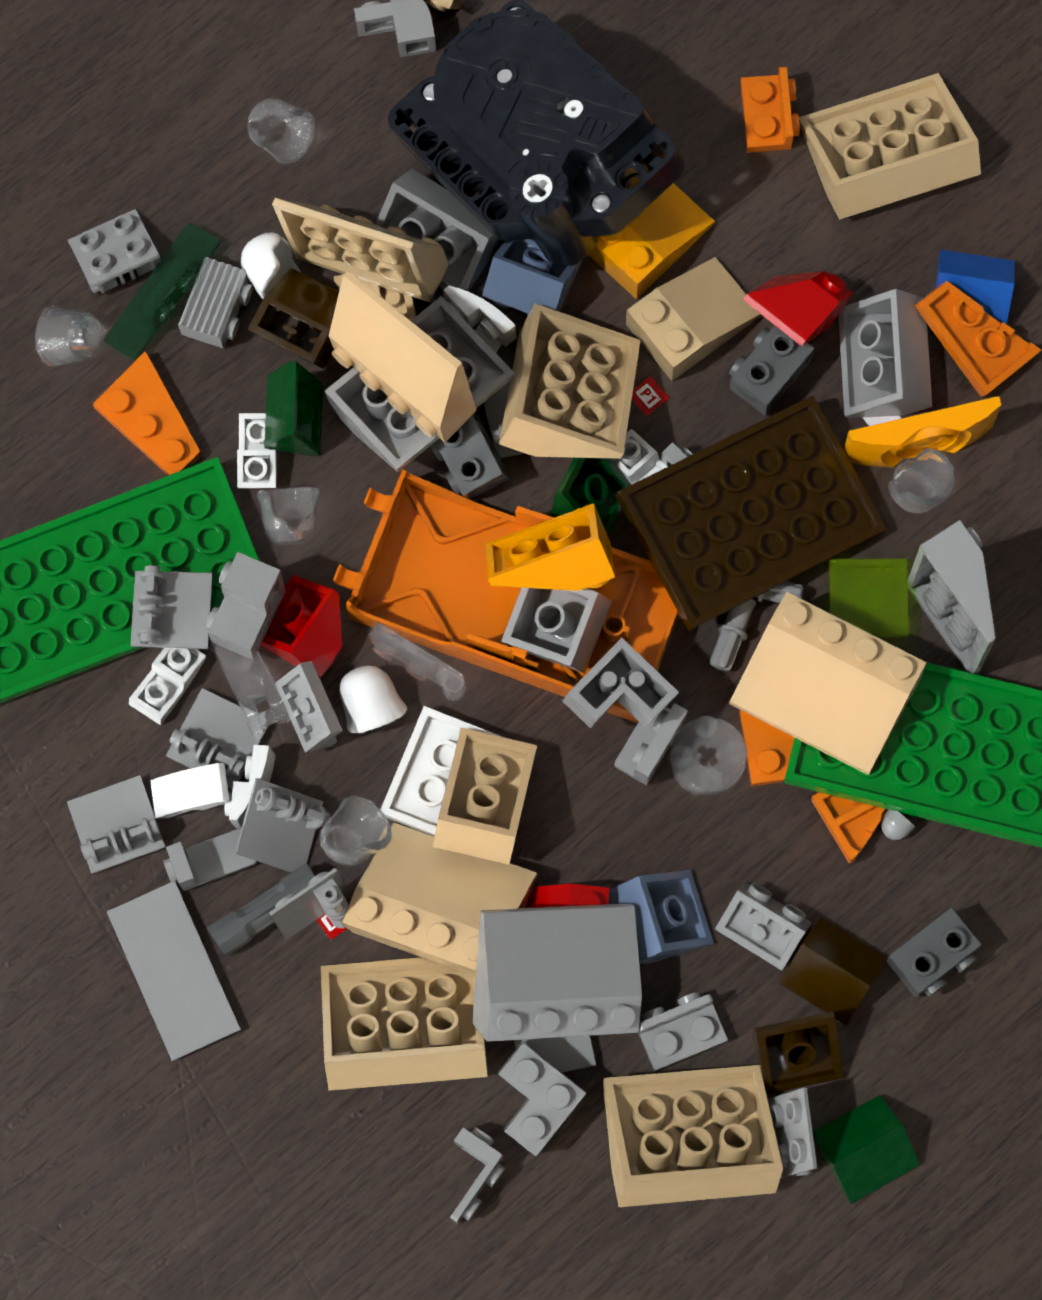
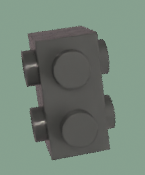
[729,325,814,416]
[430,411,511,500]
[886,907,981,998]

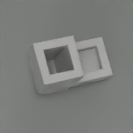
[354,0,436,58]

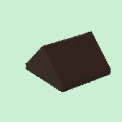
[779,917,887,1025]
[752,1011,843,1094]

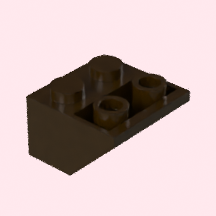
[248,268,339,369]

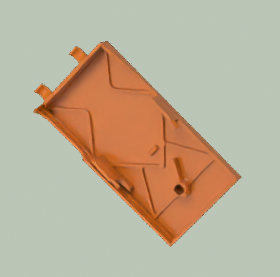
[333,469,679,723]

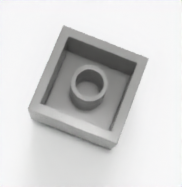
[501,588,612,674]

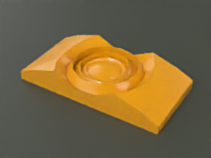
[844,396,1002,468]

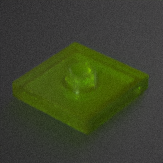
[829,558,909,637]

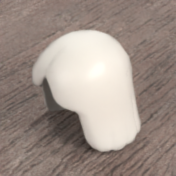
[241,232,301,299]
[339,665,407,733]

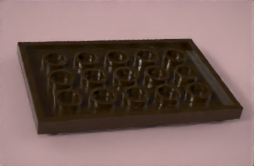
[615,395,887,631]

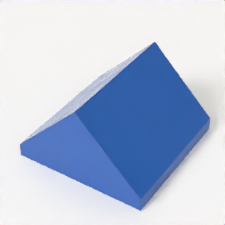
[934,250,1015,324]

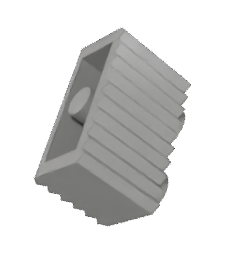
[178,257,253,349]

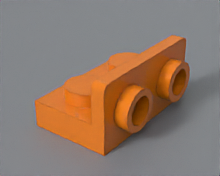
[740,67,799,153]

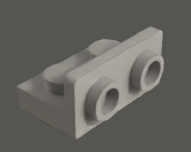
[275,661,342,753]
[614,703,688,786]
[715,882,811,970]
[638,991,728,1072]

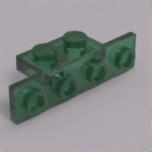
[104,223,220,362]

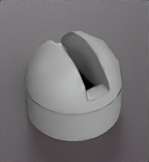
[881,810,915,840]

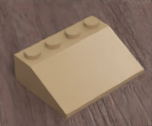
[799,73,981,220]
[272,198,449,303]
[329,270,476,442]
[499,303,641,459]
[729,591,927,775]
[342,823,538,977]
[321,957,488,1091]
[603,1065,783,1207]

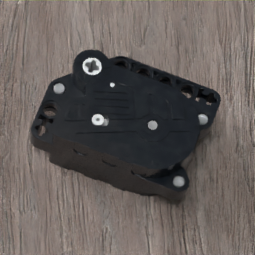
[388,0,684,266]

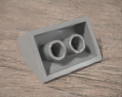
[375,168,500,292]
[838,289,933,418]

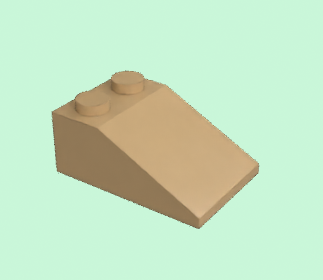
[626,257,762,381]
[432,728,537,865]

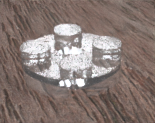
[669,716,747,796]

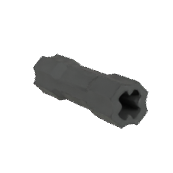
[207,863,315,957]

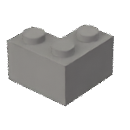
[206,552,286,660]
[562,638,679,728]
[498,1041,586,1156]

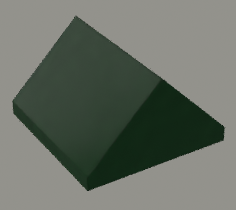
[264,361,323,456]
[550,458,631,536]
[813,1095,920,1204]

